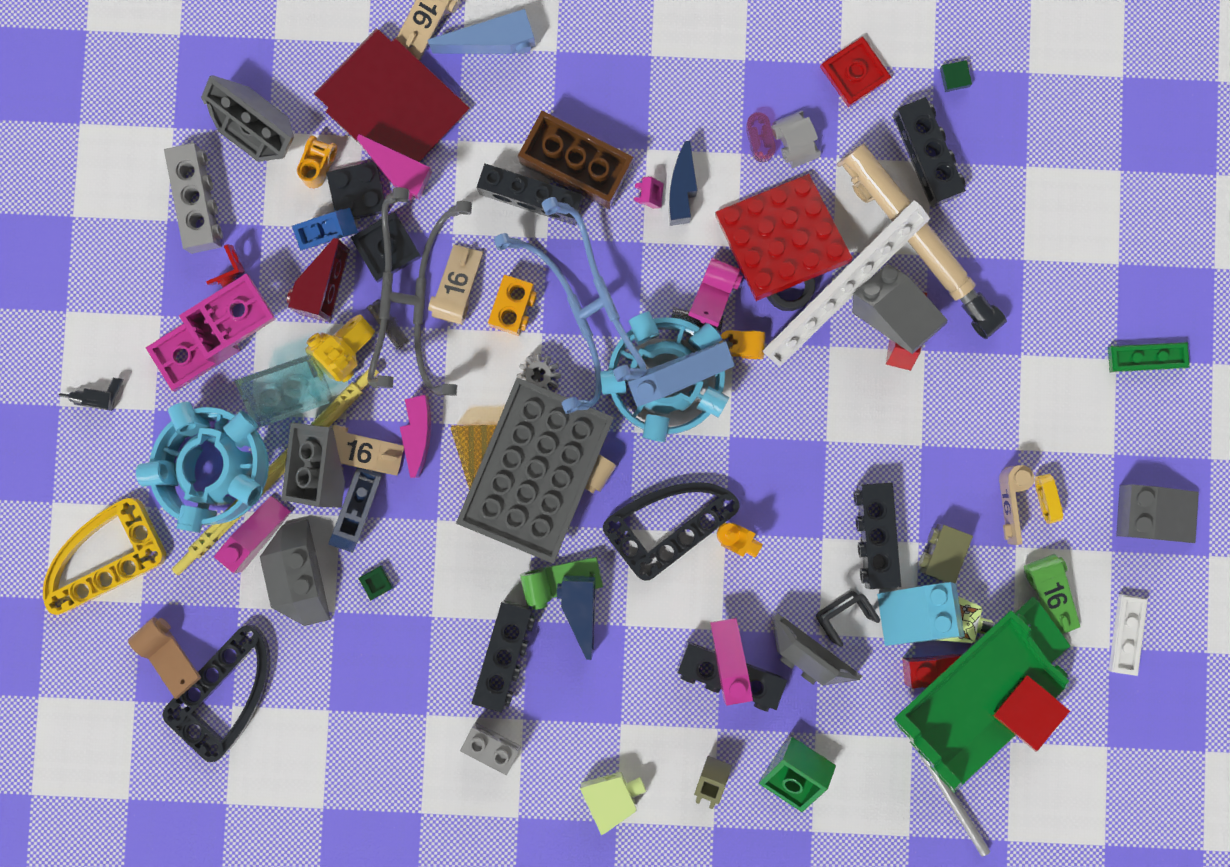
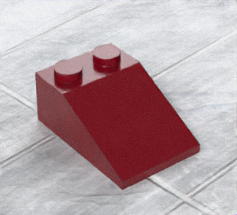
[287,238,350,323]

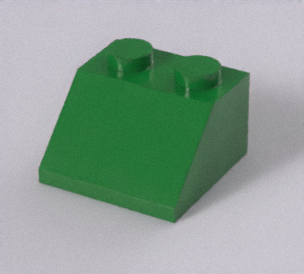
[758,737,836,812]

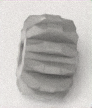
[517,354,561,391]

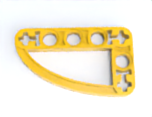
[43,498,167,615]

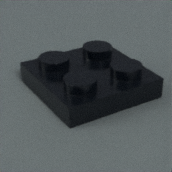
[326,161,385,220]
[350,212,421,283]

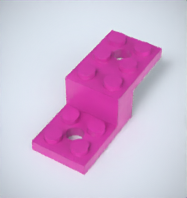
[145,274,276,392]

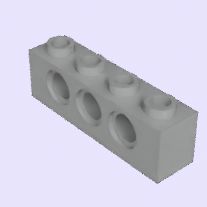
[164,143,223,254]

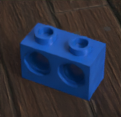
[292,208,358,251]

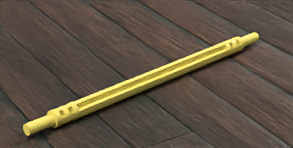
[172,369,380,576]

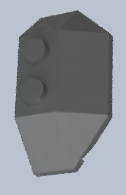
[201,75,294,162]
[260,519,331,626]
[771,611,862,686]

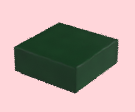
[940,60,972,92]
[358,565,395,601]

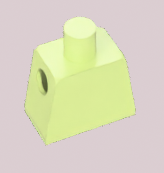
[580,772,647,835]

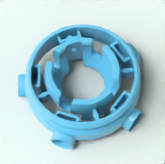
[600,311,730,442]
[136,402,269,533]

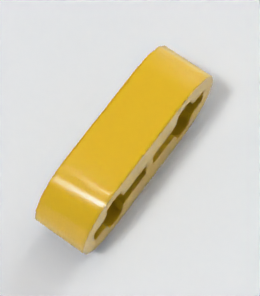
[1035,473,1063,524]

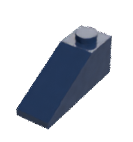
[328,467,382,553]
[557,575,596,660]

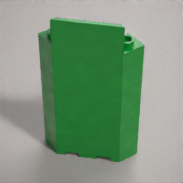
[894,597,1070,793]

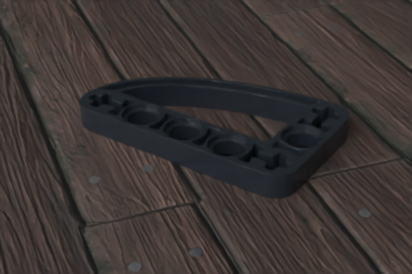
[603,482,740,581]
[162,625,270,762]

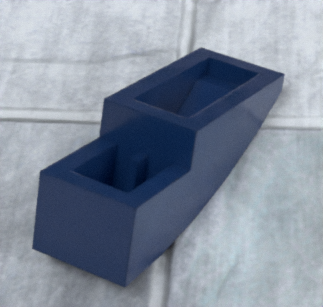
[668,141,698,226]

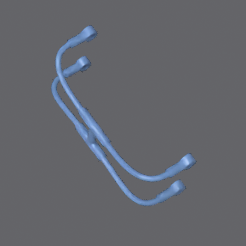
[493,197,647,414]

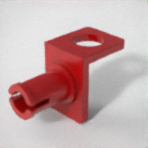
[206,244,245,288]

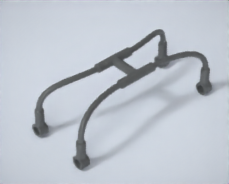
[367,187,472,396]

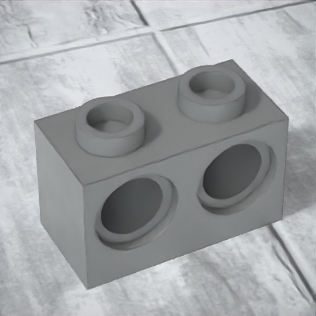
[460,722,521,776]

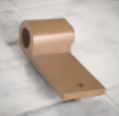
[128,617,201,699]

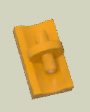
[717,523,763,558]

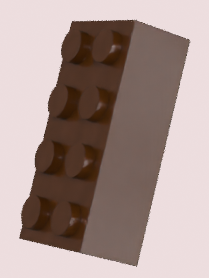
[518,110,634,209]

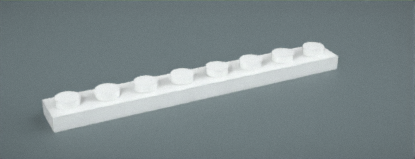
[763,200,931,367]

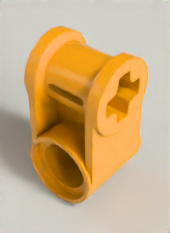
[297,135,337,189]
[720,330,765,360]

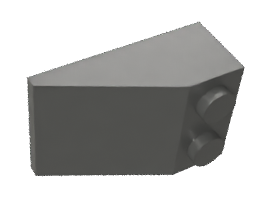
[852,264,948,354]
[281,422,345,508]
[1116,484,1199,543]

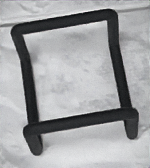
[816,591,880,647]

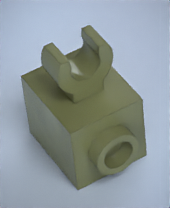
[694,756,732,809]

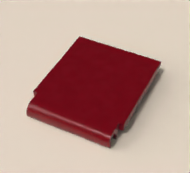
[313,28,470,162]

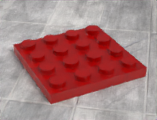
[715,174,852,301]

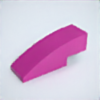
[400,395,431,478]

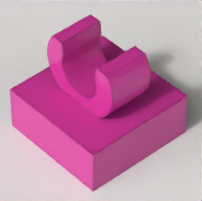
[634,177,664,209]

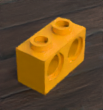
[488,275,537,336]

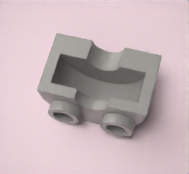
[771,111,821,169]

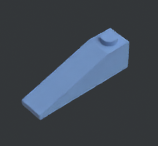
[428,9,536,54]
[627,341,734,407]

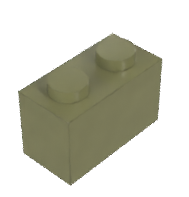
[919,524,973,583]

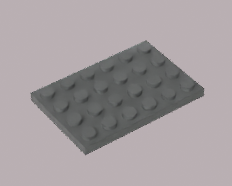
[456,377,614,564]

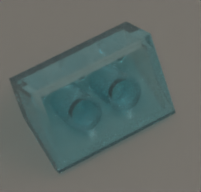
[235,354,333,428]

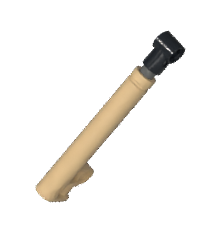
[836,143,1007,339]

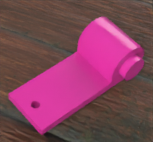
[688,258,743,327]

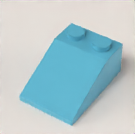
[877,582,965,646]

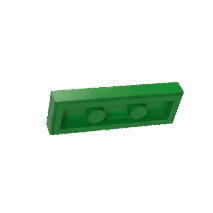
[1108,342,1190,373]

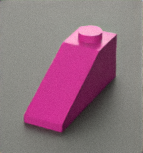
[357,134,432,201]
[214,496,292,573]
[710,618,753,706]

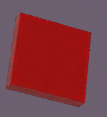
[820,36,892,108]
[992,675,1070,752]

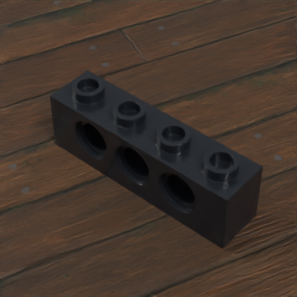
[892,97,966,208]
[476,163,583,226]
[853,482,901,589]
[471,600,536,713]
[676,641,787,712]

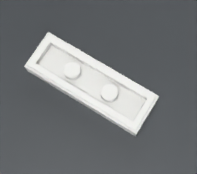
[1109,594,1148,676]

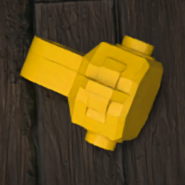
[305,315,375,382]

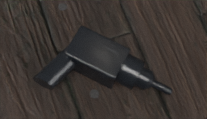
[59,377,124,411]

